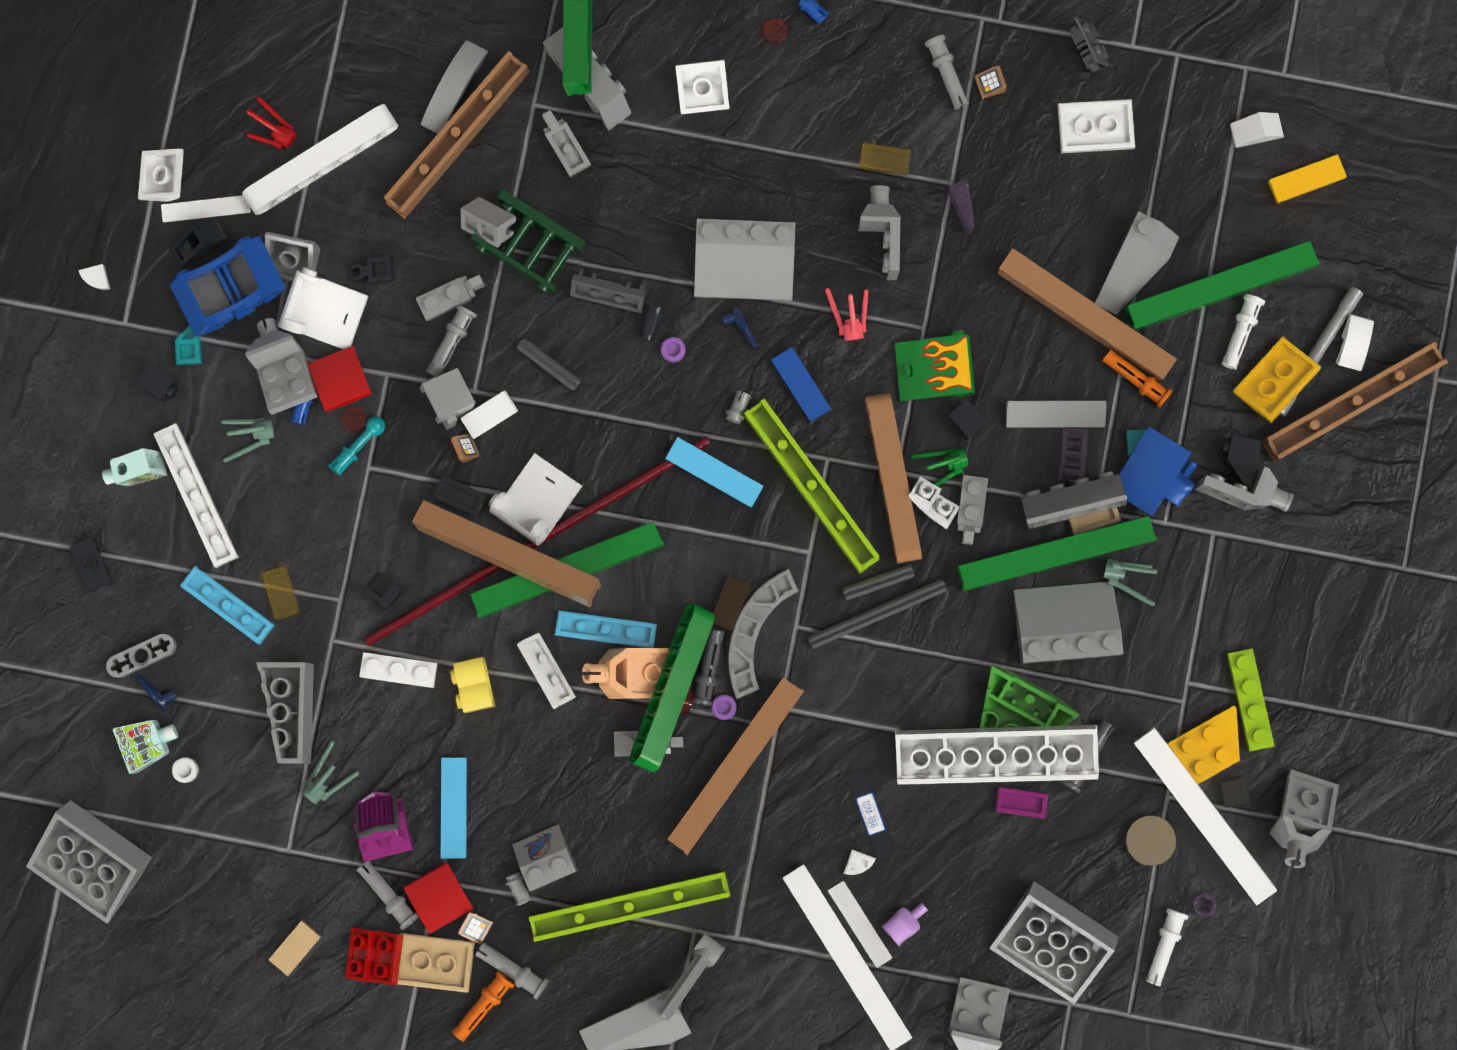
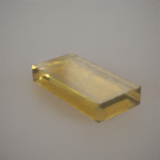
[859,143,911,176]
[262,566,300,621]

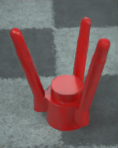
[246,96,297,150]

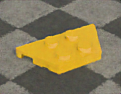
[1167,705,1240,784]

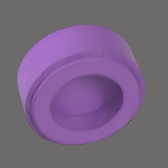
[661,337,686,363]
[712,695,737,720]

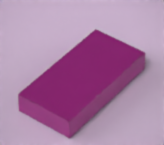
[995,787,1049,819]

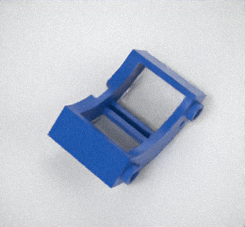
[170,236,286,337]

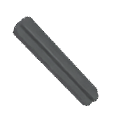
[517,338,580,391]
[843,565,914,600]

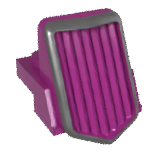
[353,791,413,862]

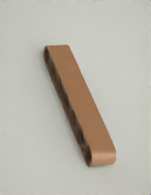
[865,392,922,564]

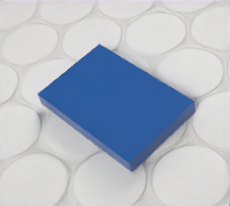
[1119,427,1193,516]

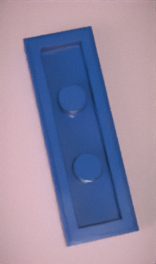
[771,347,831,423]

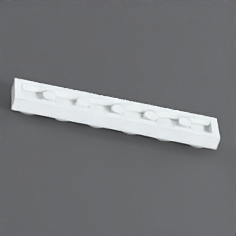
[154,423,239,568]

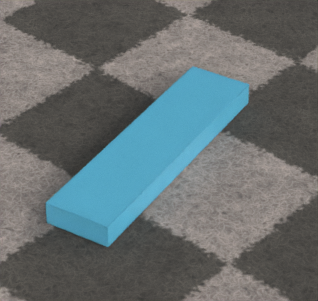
[665,437,763,508]
[180,566,275,645]
[555,610,657,648]
[441,758,467,858]

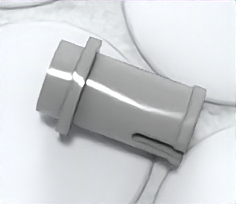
[726,391,751,424]
[505,872,532,906]

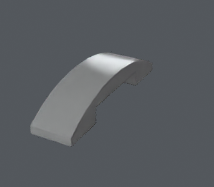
[421,40,488,134]

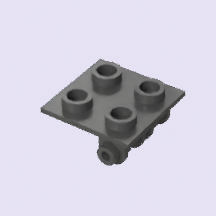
[1070,17,1109,72]

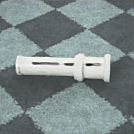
[1221,294,1265,370]
[1145,908,1189,986]

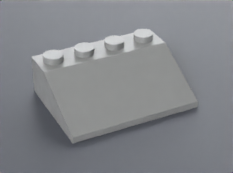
[694,219,795,301]
[1022,472,1127,529]
[1013,582,1124,664]
[26,800,152,923]
[989,881,1119,1004]

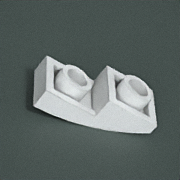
[1336,314,1374,371]
[460,390,518,439]
[909,477,960,529]

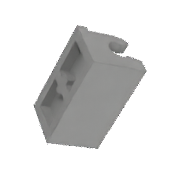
[461,197,516,248]

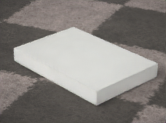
[1057,99,1135,153]

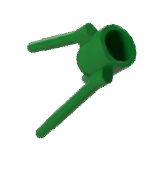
[911,447,969,487]

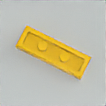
[1268,155,1347,204]

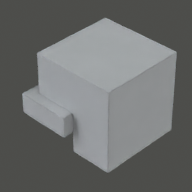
[420,368,475,430]

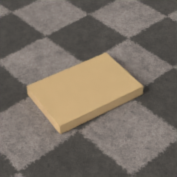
[397,933,475,993]

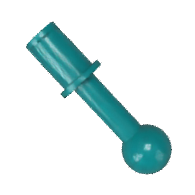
[328,416,385,476]

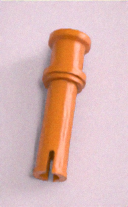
[1102,349,1173,408]
[452,970,515,1042]

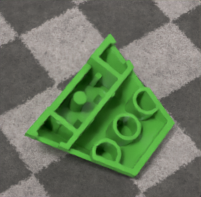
[980,665,1080,728]

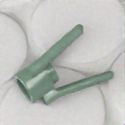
[221,417,275,463]
[1104,559,1157,606]
[302,741,359,804]

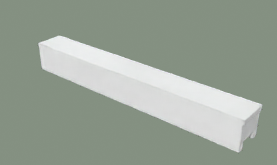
[1134,727,1277,905]
[783,864,912,1050]

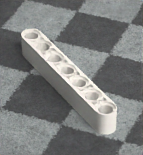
[242,104,398,215]

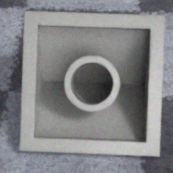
[265,232,320,281]

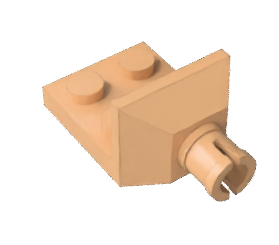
[582,648,669,699]

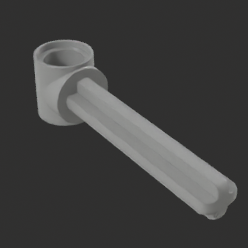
[656,933,725,1021]

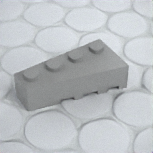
[256,662,314,764]

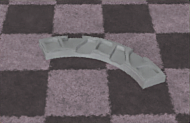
[729,569,799,699]

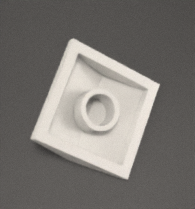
[676,60,729,114]
[138,149,184,202]

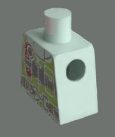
[102,448,168,486]
[113,720,178,774]

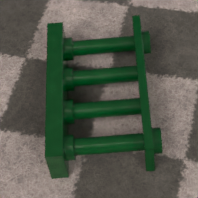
[471,189,587,295]

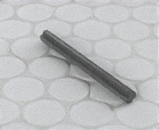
[808,579,947,649]

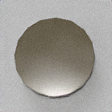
[1125,815,1176,866]

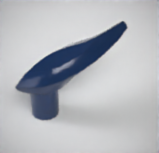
[722,306,757,349]
[135,673,177,710]

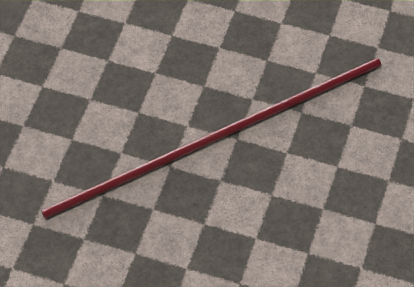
[365,436,711,646]

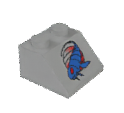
[512,824,578,892]

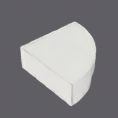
[79,264,110,290]
[843,850,876,875]

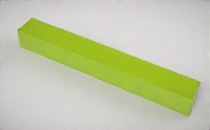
[744,399,880,574]
[529,871,730,942]

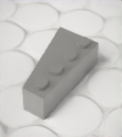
[542,27,632,131]

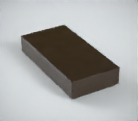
[713,576,751,631]

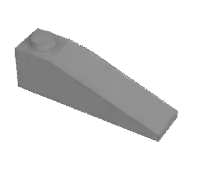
[1095,212,1179,315]
[579,987,692,1050]

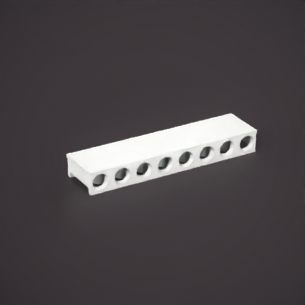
[895,725,1099,784]

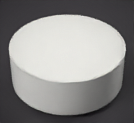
[172,758,199,783]

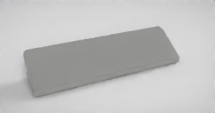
[1006,401,1106,428]

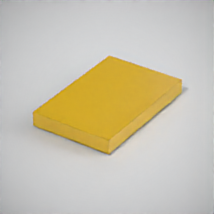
[1233,336,1321,423]

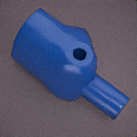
[1165,460,1197,507]

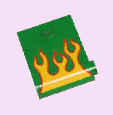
[895,330,975,402]

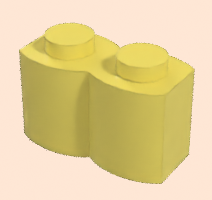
[450,657,495,713]

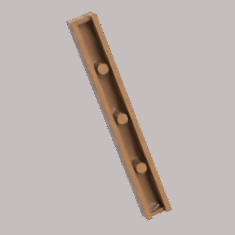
[384,51,530,219]
[998,248,1177,382]
[1262,342,1448,463]
[412,500,601,607]
[668,677,804,855]

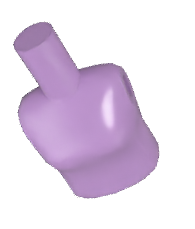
[882,903,928,946]

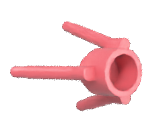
[825,288,868,341]

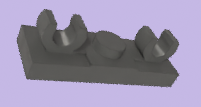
[570,270,646,313]

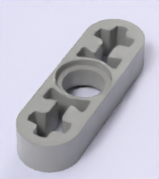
[106,634,177,678]

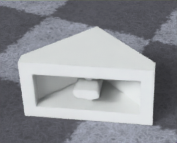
[1230,112,1284,148]

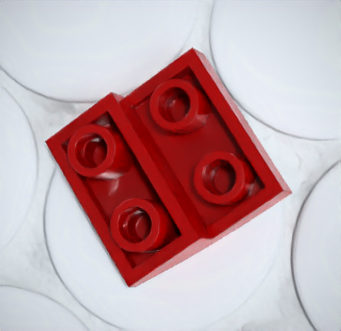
[308,346,372,412]
[403,862,474,934]
[345,928,404,985]

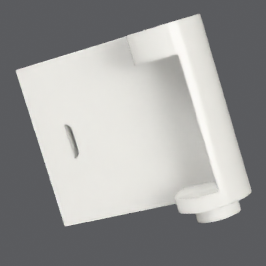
[278,267,368,349]
[489,453,582,545]

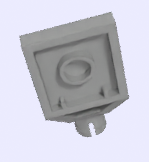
[858,185,901,280]
[245,318,317,415]
[1194,467,1294,512]
[1270,769,1339,868]
[948,977,1010,1050]

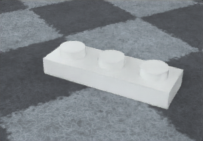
[517,633,576,709]
[359,652,438,688]

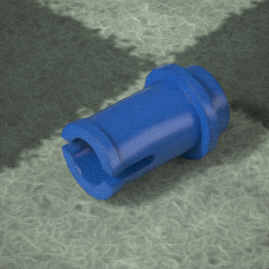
[798,0,830,25]
[290,399,313,425]

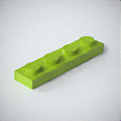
[1227,648,1274,752]

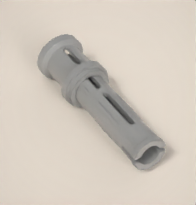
[924,35,969,110]
[426,305,477,377]
[357,861,419,930]
[475,942,549,1000]

